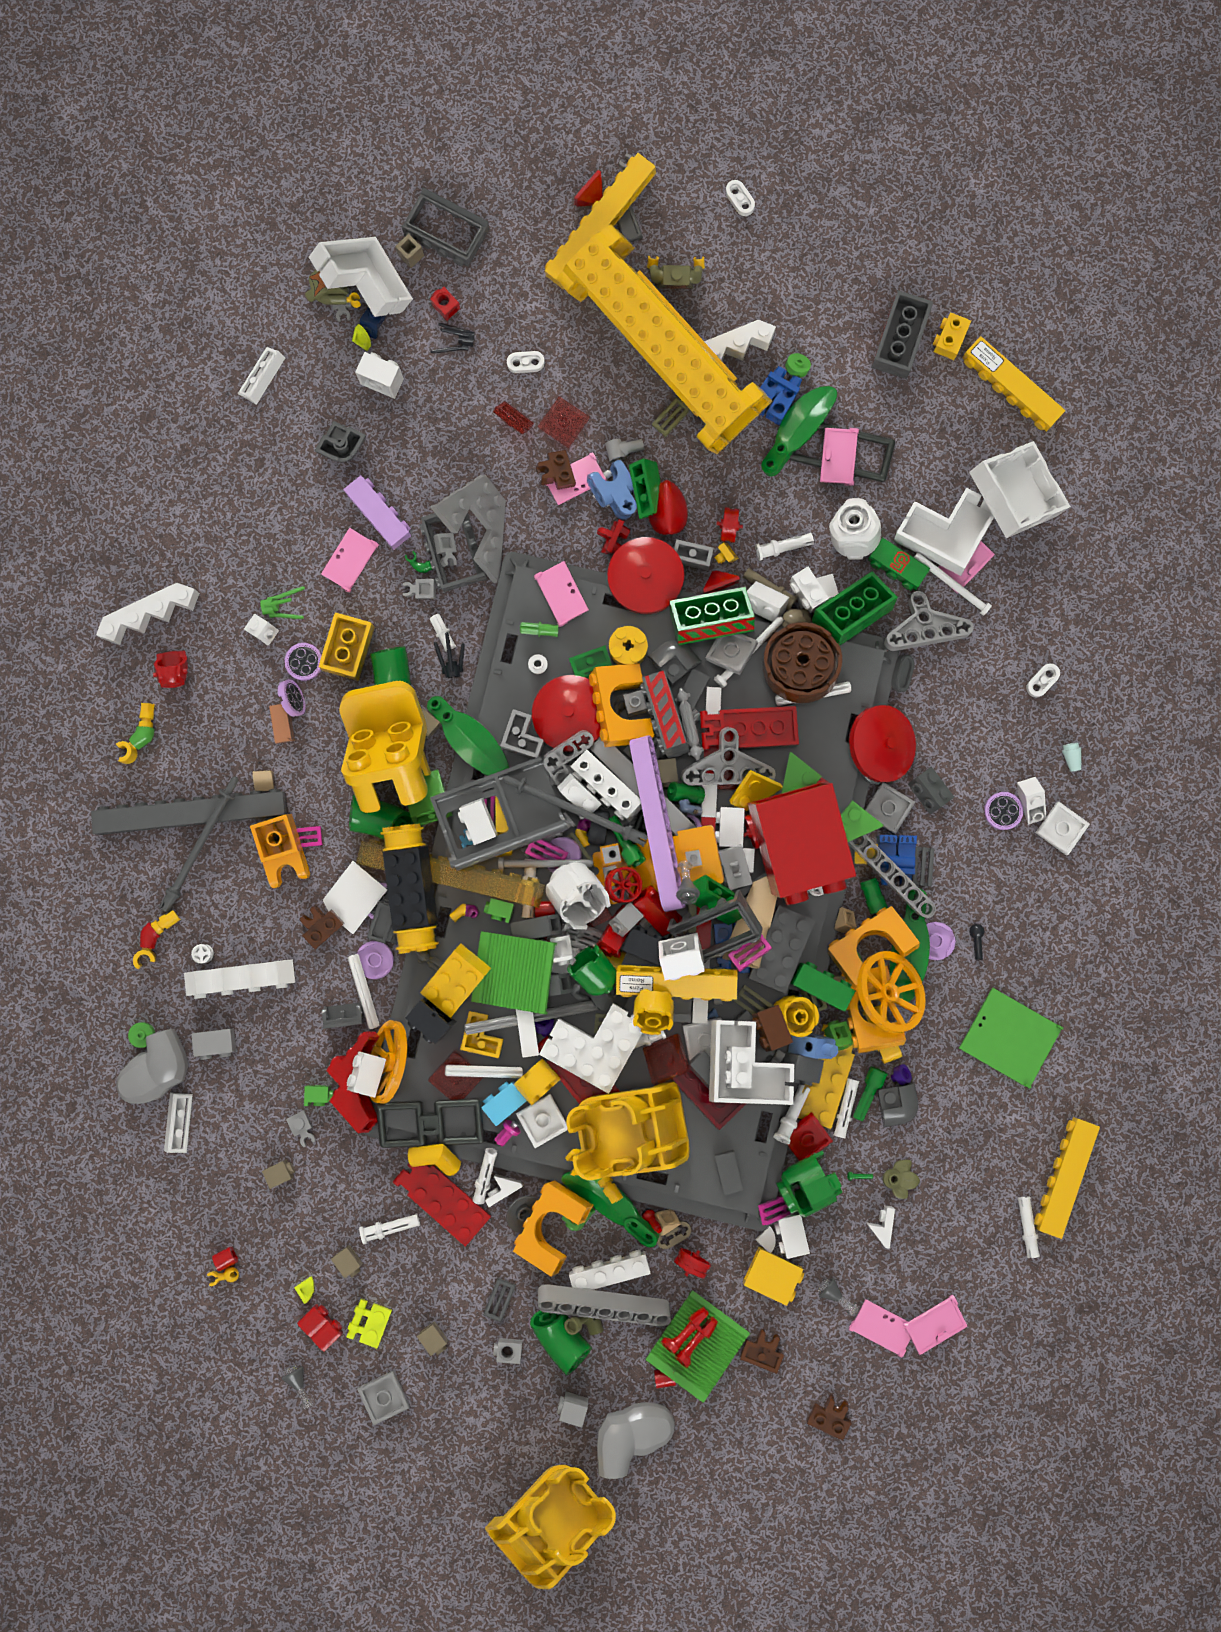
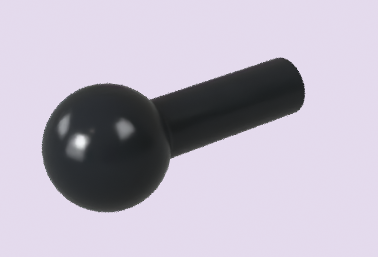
[969,924,985,961]

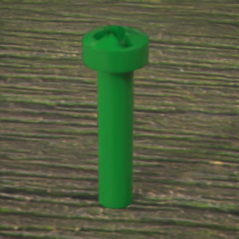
[847,1172,873,1181]

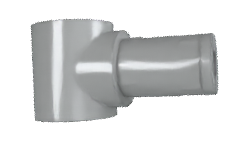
[605,439,644,463]

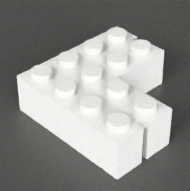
[309,237,413,317]
[894,488,994,576]
[539,1003,642,1094]
[709,1020,794,1105]

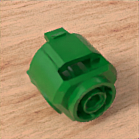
[776,1151,842,1218]

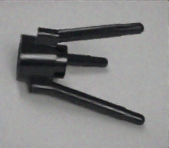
[430,323,475,353]
[434,632,465,678]

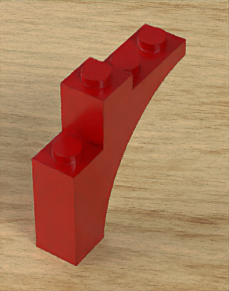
[326,1032,380,1134]

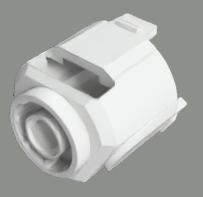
[829,498,881,560]
[546,862,611,930]

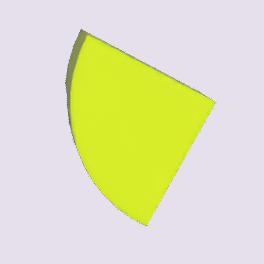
[352,324,371,351]
[294,1276,315,1304]

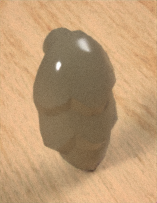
[782,609,813,628]

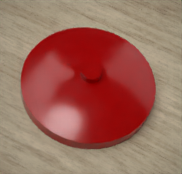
[607,537,684,614]
[532,675,601,752]
[849,705,916,782]

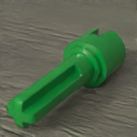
[609,815,646,868]
[853,1066,888,1121]

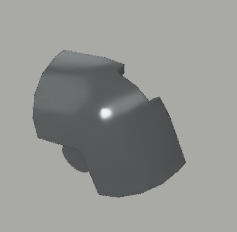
[314,421,366,463]
[647,640,702,685]
[877,1082,918,1128]

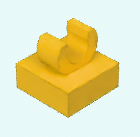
[714,542,738,564]

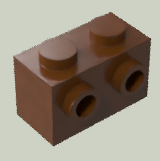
[751,1005,793,1052]

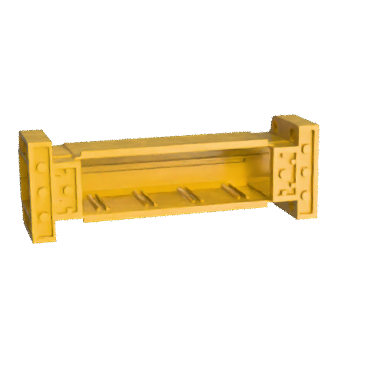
[557,224,773,454]

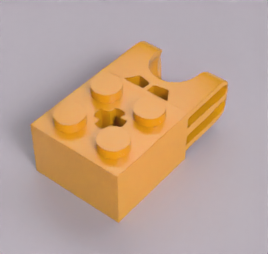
[250,814,310,889]

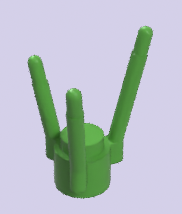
[261,586,305,619]

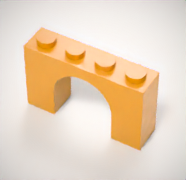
[589,663,654,747]
[828,906,920,990]
[841,965,906,1053]
[513,1180,593,1277]

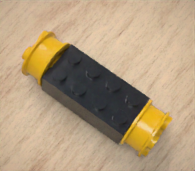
[380,823,439,954]

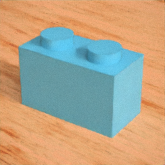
[481,1081,527,1126]

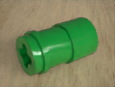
[667,782,705,804]
[860,878,888,914]

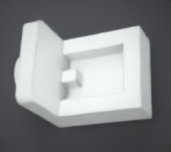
[244,614,279,645]
[550,935,574,965]

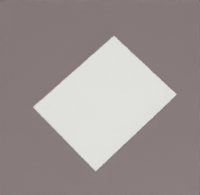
[323,861,387,934]

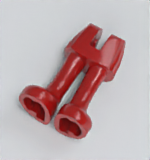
[661,1307,718,1368]

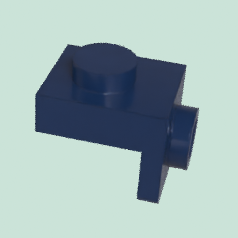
[360,306,386,339]

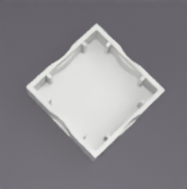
[969,441,1071,538]

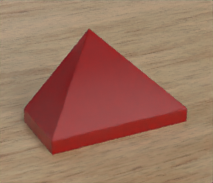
[574,170,603,207]
[703,570,740,595]

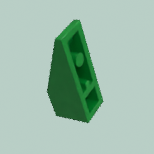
[629,458,660,519]

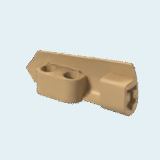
[722,876,777,968]

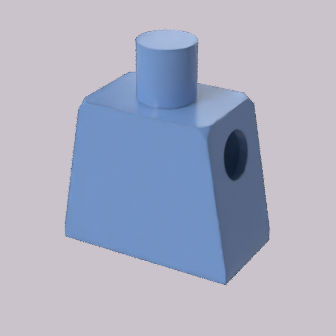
[788,1034,838,1059]

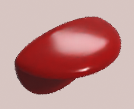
[648,480,688,535]

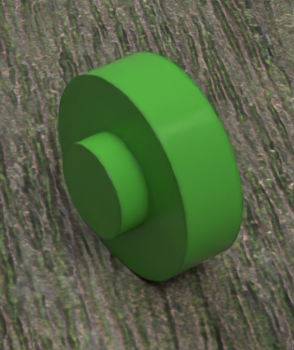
[785,353,811,378]
[128,1022,155,1048]

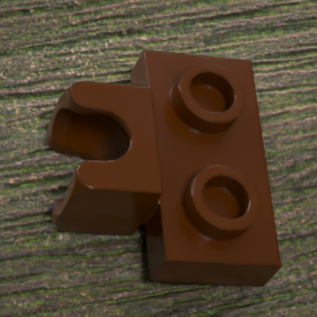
[536,450,576,490]
[299,905,344,950]
[740,1328,784,1374]
[807,1394,851,1441]

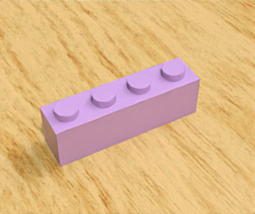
[343,475,411,550]

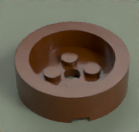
[763,622,842,703]

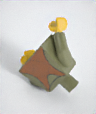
[647,256,705,289]
[305,270,361,308]

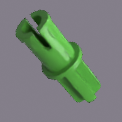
[520,622,558,637]

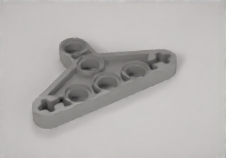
[884,591,974,651]
[681,727,776,785]

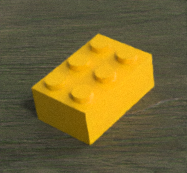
[318,612,375,681]
[420,943,491,1018]

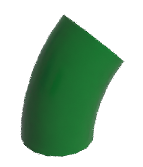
[370,646,411,685]
[349,795,413,840]
[530,1310,592,1376]

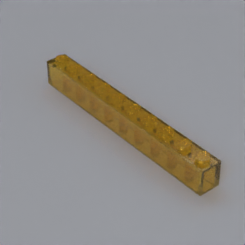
[356,839,545,908]

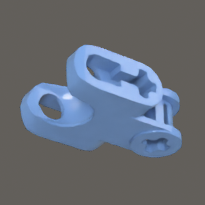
[587,460,637,520]

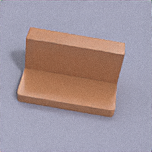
[269,704,295,744]

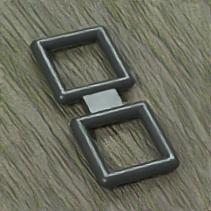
[789,423,895,482]
[376,1098,485,1148]

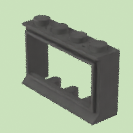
[401,187,490,267]
[419,513,487,592]
[667,890,763,963]

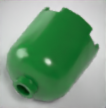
[567,945,617,996]

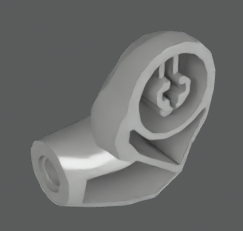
[116,1029,189,1104]
[597,1402,675,1479]

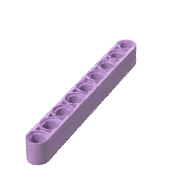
[630,735,686,912]

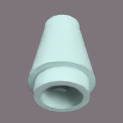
[1062,743,1081,772]

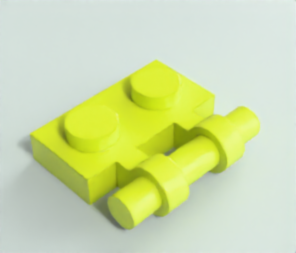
[346,1299,392,1349]

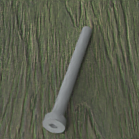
[498,857,593,871]

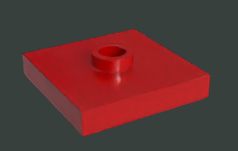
[787,1112,833,1161]

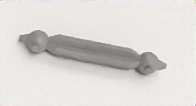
[675,688,704,761]

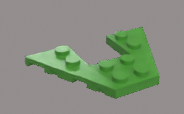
[781,752,884,842]

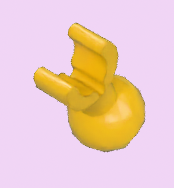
[207,1267,239,1286]

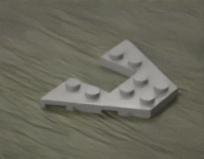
[430,475,506,583]

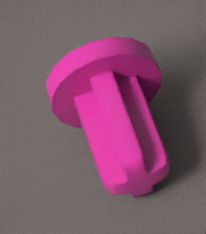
[495,1119,520,1146]

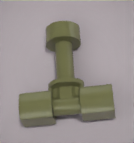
[564,1316,604,1336]

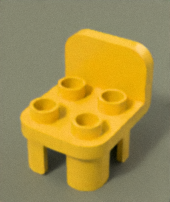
[339,681,431,813]
[566,1082,690,1180]
[485,1465,616,1589]

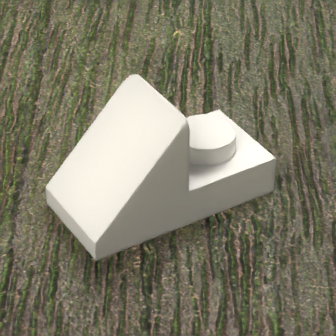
[485,1174,524,1207]
[867,1205,895,1249]

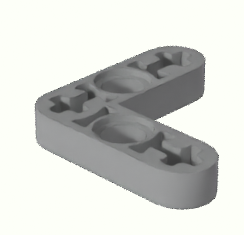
[543,730,594,802]

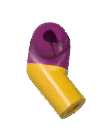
[575,818,591,848]
[449,904,479,922]

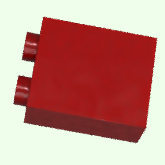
[748,782,856,905]

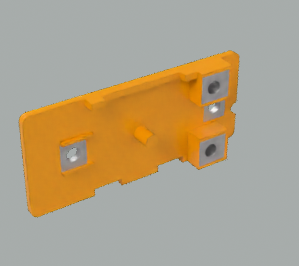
[592,825,724,904]

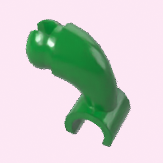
[405,551,432,573]

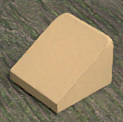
[253,771,274,791]
[835,907,857,933]
[655,1209,681,1236]

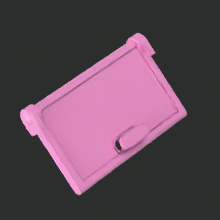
[820,428,859,486]
[546,452,607,505]
[321,528,379,593]
[938,541,995,594]
[534,561,589,627]
[903,1295,967,1355]
[849,1299,911,1358]

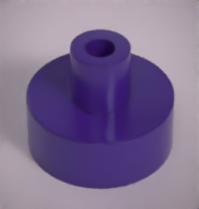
[534,1019,554,1037]
[891,1064,912,1085]

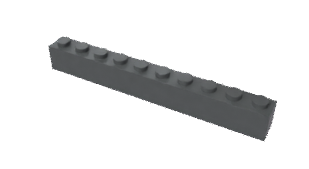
[91,789,288,835]

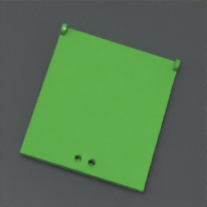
[471,931,557,1014]
[959,988,1063,1089]
[645,1290,750,1403]

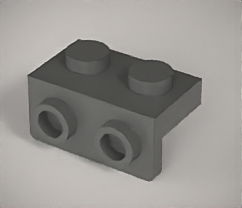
[908,766,954,814]

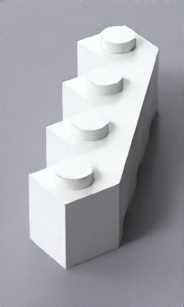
[704,320,776,361]
[96,583,200,645]
[184,959,295,999]

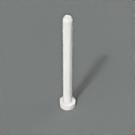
[914,553,992,616]
[714,617,784,688]

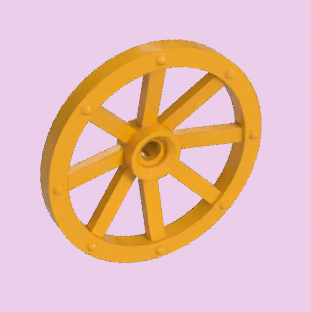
[857,951,925,1033]
[370,1020,407,1104]

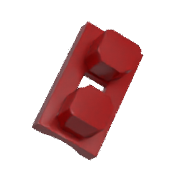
[597,519,631,555]

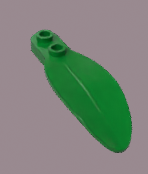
[761,386,838,476]
[427,696,509,776]
[889,888,930,1002]
[561,1172,659,1247]

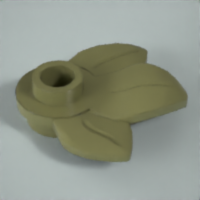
[882,1159,920,1199]

